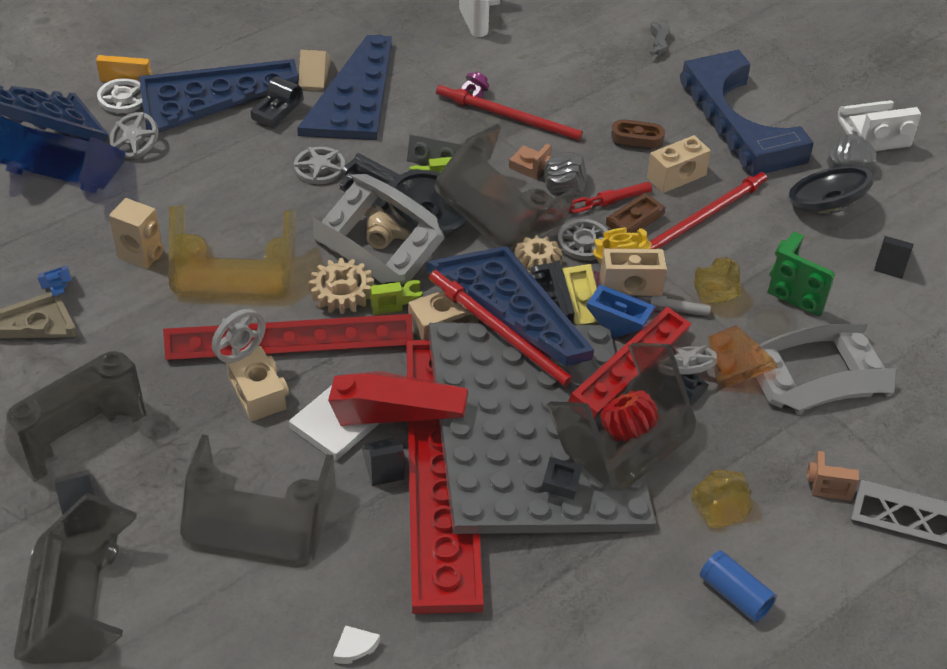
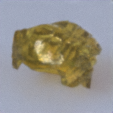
[694,257,741,303]
[691,469,753,528]

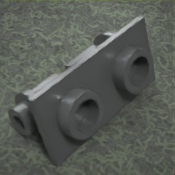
[407,134,465,171]

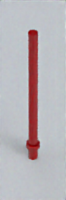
[650,172,767,249]

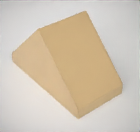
[298,49,331,92]

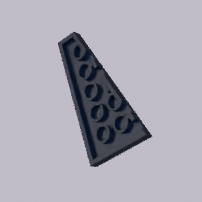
[297,35,392,140]
[139,59,298,132]
[0,85,109,144]
[427,246,594,366]

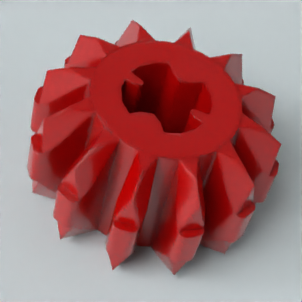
[600,390,659,441]

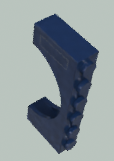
[680,49,814,177]

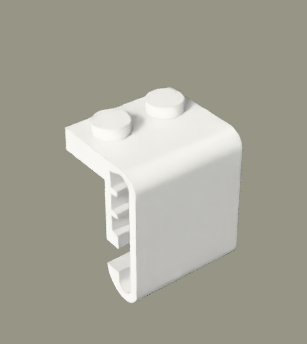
[459,0,500,37]
[838,100,921,151]

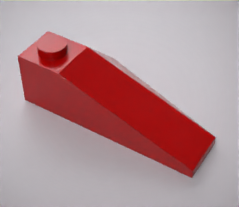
[328,371,469,426]

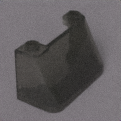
[3,351,146,483]

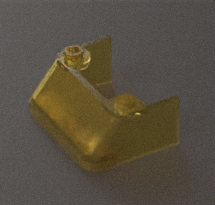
[169,204,296,300]

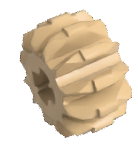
[515,235,563,274]

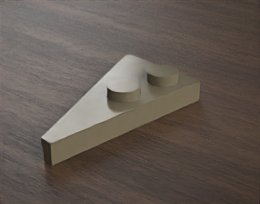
[0,292,78,338]

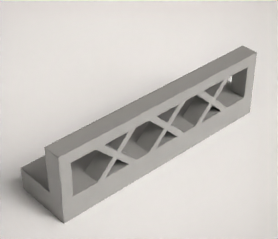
[851,479,947,544]

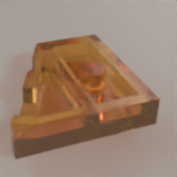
[708,325,778,389]

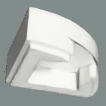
[333,625,380,664]

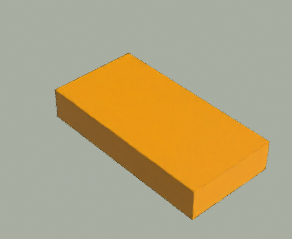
[96,55,152,82]

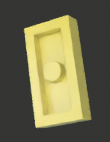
[562,264,599,325]

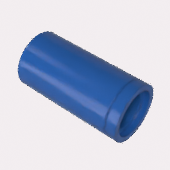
[700,550,777,622]

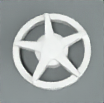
[97,79,143,114]

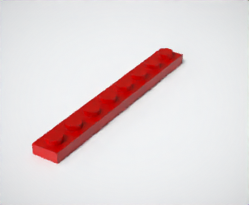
[163,314,413,360]

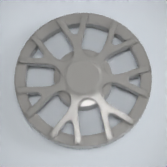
[557,219,608,261]

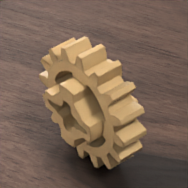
[309,258,374,314]

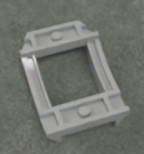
[313,174,444,284]
[746,324,896,415]

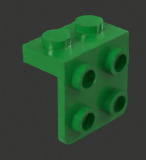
[767,231,835,316]

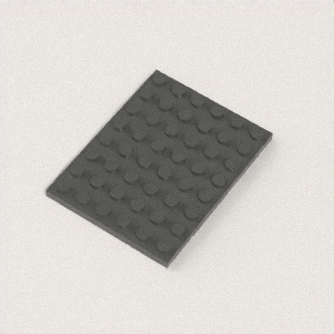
[428,323,656,534]

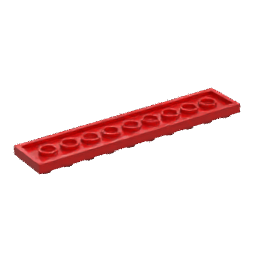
[407,340,484,614]

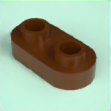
[611,119,665,149]

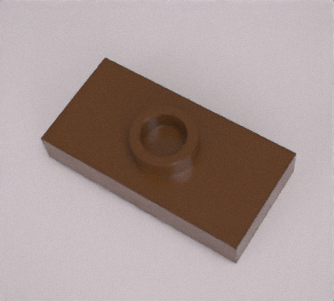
[606,193,666,233]

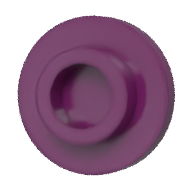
[462,72,490,98]

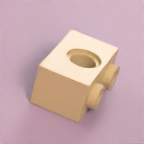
[647,135,711,193]
[109,198,163,269]
[600,248,667,296]
[408,291,479,340]
[226,346,289,422]

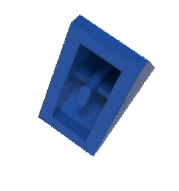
[587,285,655,339]

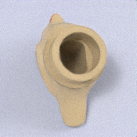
[365,206,412,249]

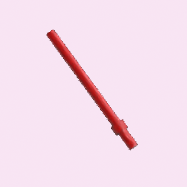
[436,84,583,141]
[429,270,572,387]

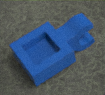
[38,265,72,297]

